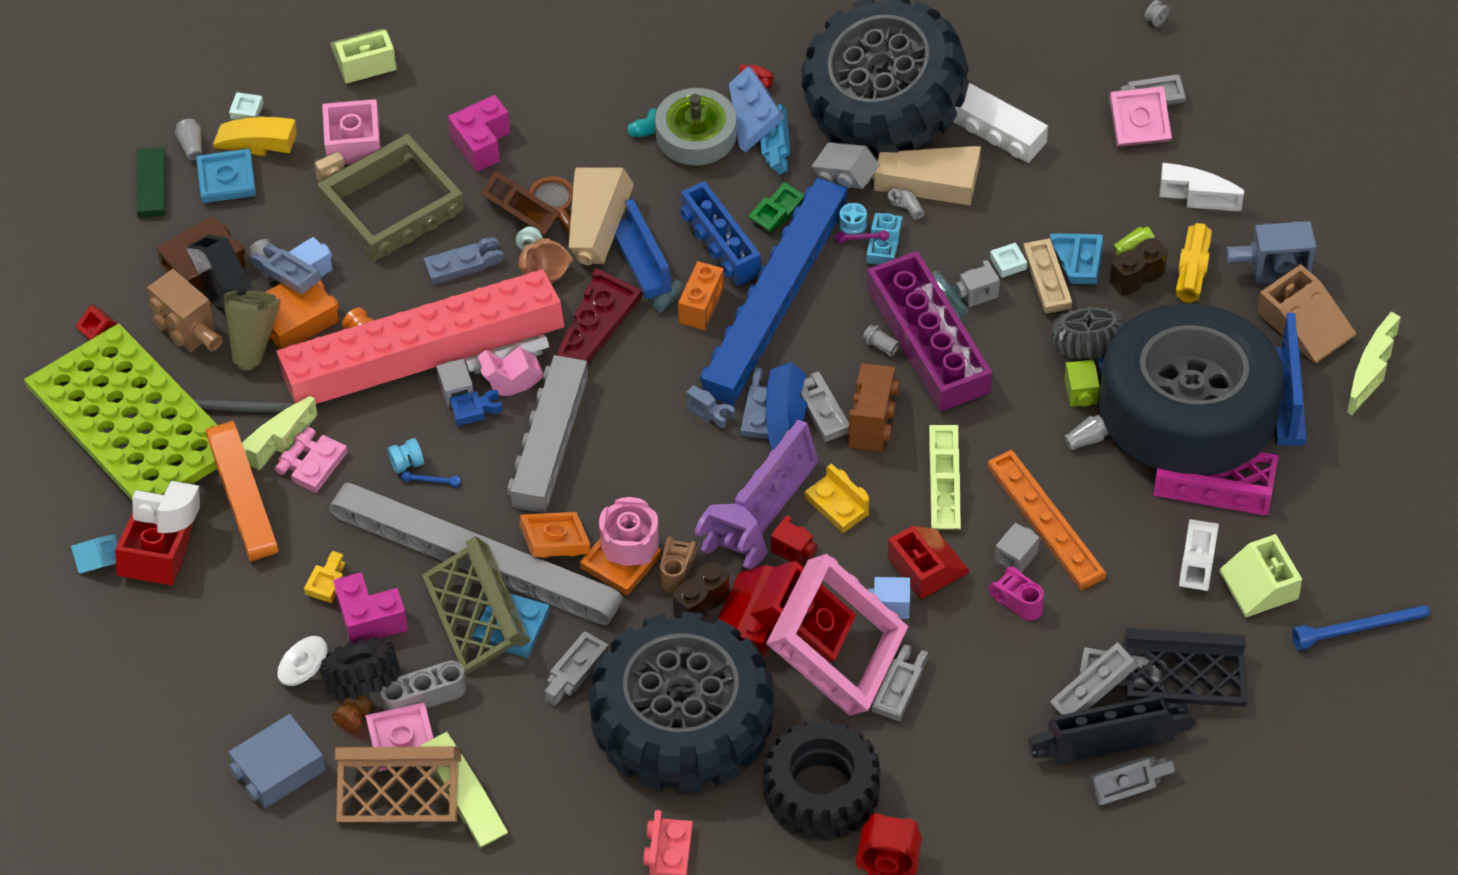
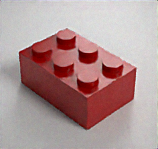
[751,560,856,662]

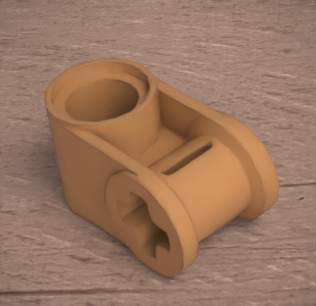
[660,536,698,593]

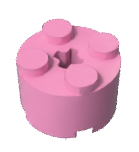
[599,497,659,565]

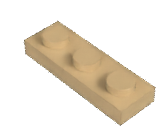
[1023,238,1072,314]

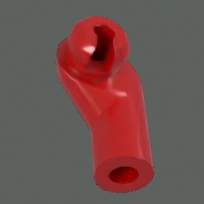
[739,65,774,88]

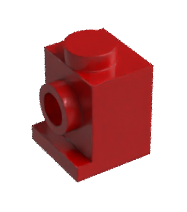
[771,515,818,566]

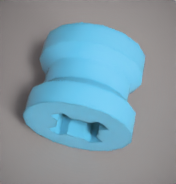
[839,203,867,234]

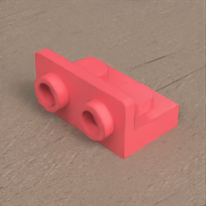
[644,810,693,875]

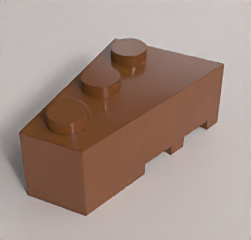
[849,363,900,452]

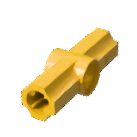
[1176,223,1212,303]

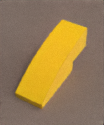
[213,117,297,156]

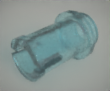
[650,279,685,313]

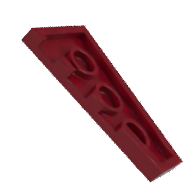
[557,268,642,364]

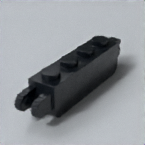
[1029,695,1196,764]

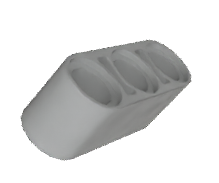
[380,661,466,711]

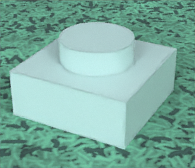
[229,92,263,120]
[990,243,1027,278]

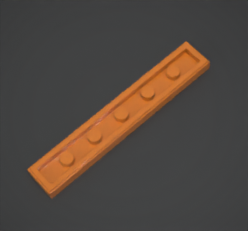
[987,449,1106,591]

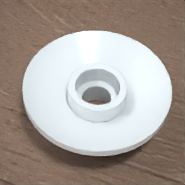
[277,636,327,686]

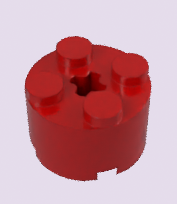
[856,814,922,875]

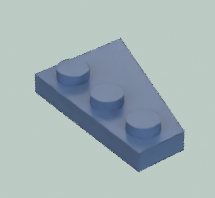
[729,66,786,153]

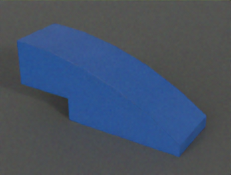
[766,362,808,451]

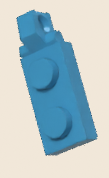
[760,104,790,175]

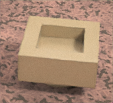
[314,151,345,182]

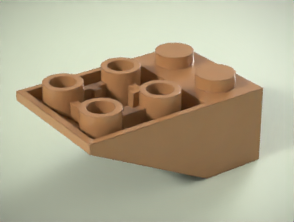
[1257,264,1356,364]

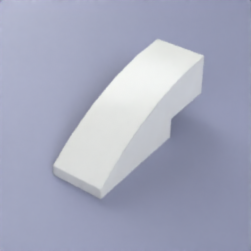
[1160,163,1244,211]

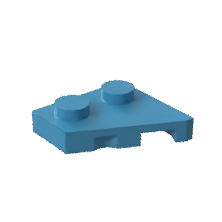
[1050,233,1104,284]

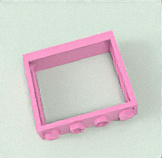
[766,554,908,716]

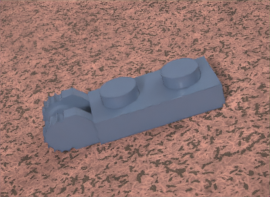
[423,237,505,285]
[250,244,322,295]
[741,368,769,440]

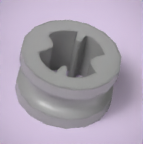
[1144,0,1170,27]

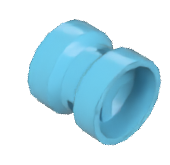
[387,438,424,474]

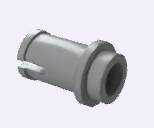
[863,325,900,357]

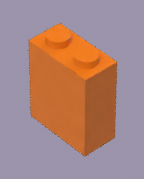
[265,280,340,350]

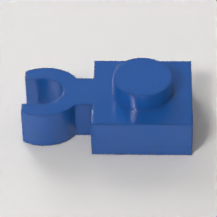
[450,390,503,426]

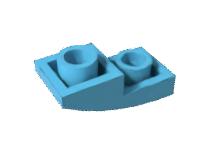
[866,213,902,265]

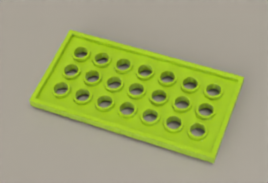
[24,323,217,500]

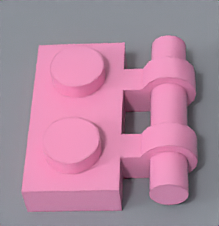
[275,427,348,493]

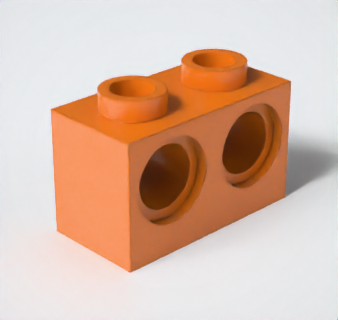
[678,261,724,330]

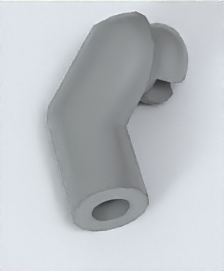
[888,188,925,220]

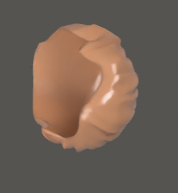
[518,238,573,284]

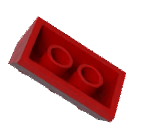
[718,565,774,658]

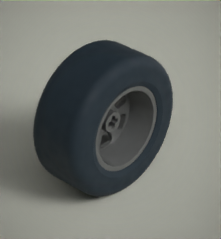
[1099,303,1284,476]

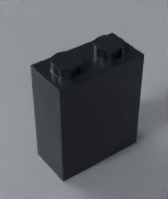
[186,234,254,308]

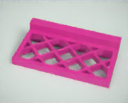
[1153,452,1279,516]

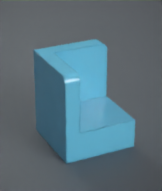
[71,534,118,573]

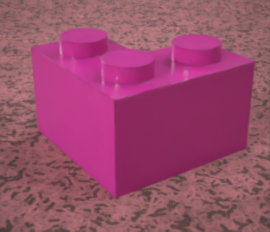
[448,95,510,172]
[333,572,408,643]

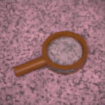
[529,176,573,236]

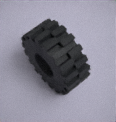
[320,637,401,699]

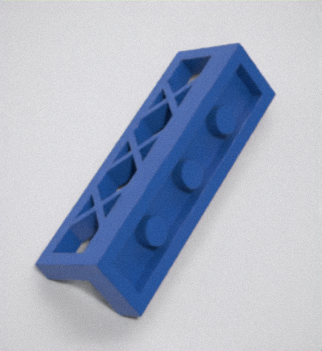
[614,199,672,299]

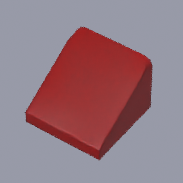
[75,304,118,340]

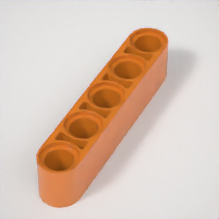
[205,420,279,562]

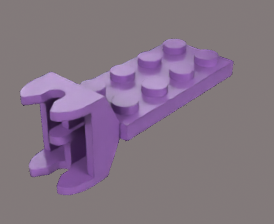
[695,420,819,570]

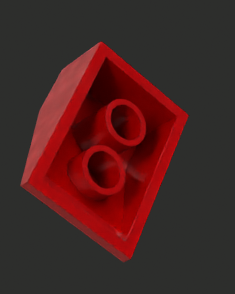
[115,513,194,586]

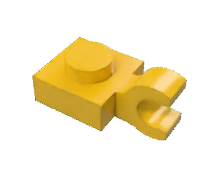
[304,551,346,603]

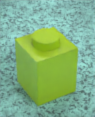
[1064,360,1100,407]

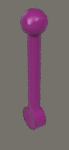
[835,230,889,243]

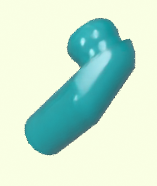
[627,108,657,137]

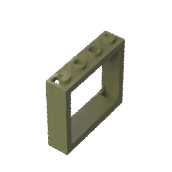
[317,133,465,262]

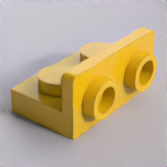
[804,464,869,533]

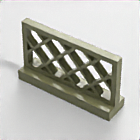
[422,536,530,674]

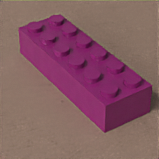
[867,251,992,412]

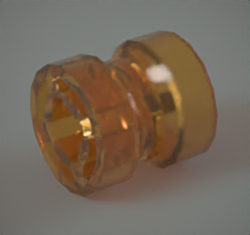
[332,695,373,733]

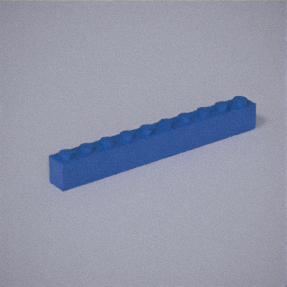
[700,178,847,406]

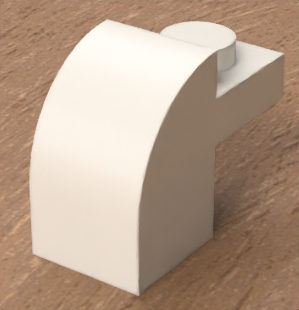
[132,481,200,533]
[1179,519,1219,591]

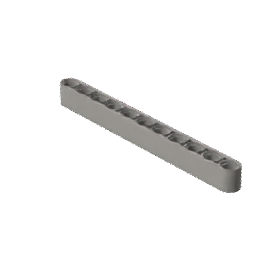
[329,483,623,625]

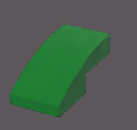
[748,182,804,233]

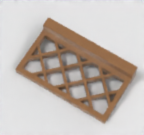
[335,746,462,823]

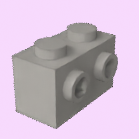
[811,143,880,189]

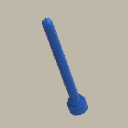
[1292,605,1430,651]

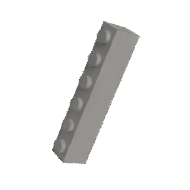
[507,355,588,513]

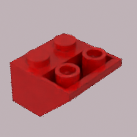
[888,526,969,600]

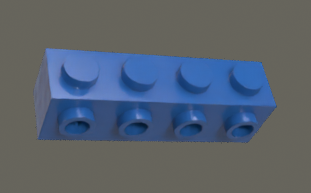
[679,181,761,286]

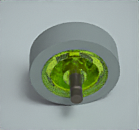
[655,88,737,165]

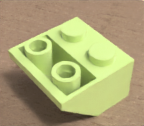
[331,29,396,84]
[1219,534,1302,618]

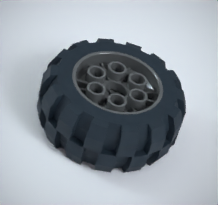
[802,0,969,156]
[589,612,774,794]

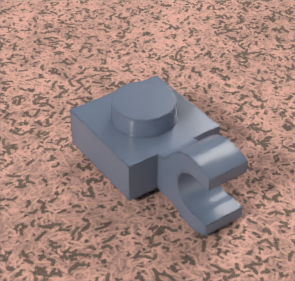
[686,385,735,428]

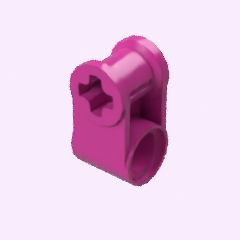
[988,566,1044,621]

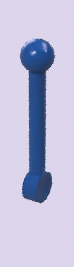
[401,471,461,488]

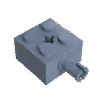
[1225,221,1316,286]

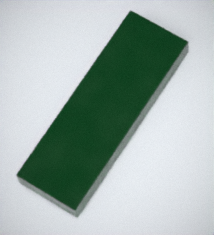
[136,147,166,218]

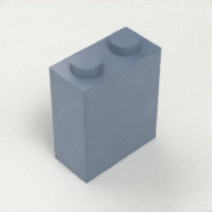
[228,714,326,808]

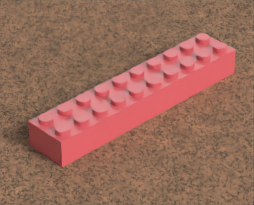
[276,269,565,404]

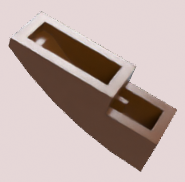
[481,171,561,235]

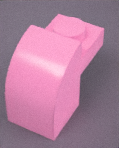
[478,346,544,396]

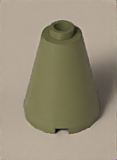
[223,290,281,371]

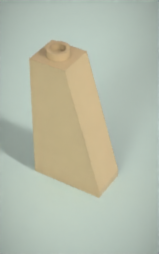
[870,146,981,205]
[569,168,634,265]

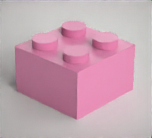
[322,99,381,165]

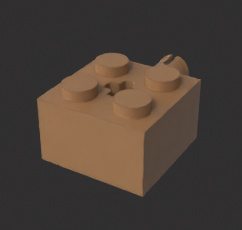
[147,269,223,353]

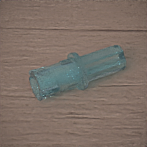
[932,271,968,319]

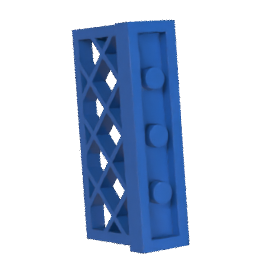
[1275,313,1306,446]

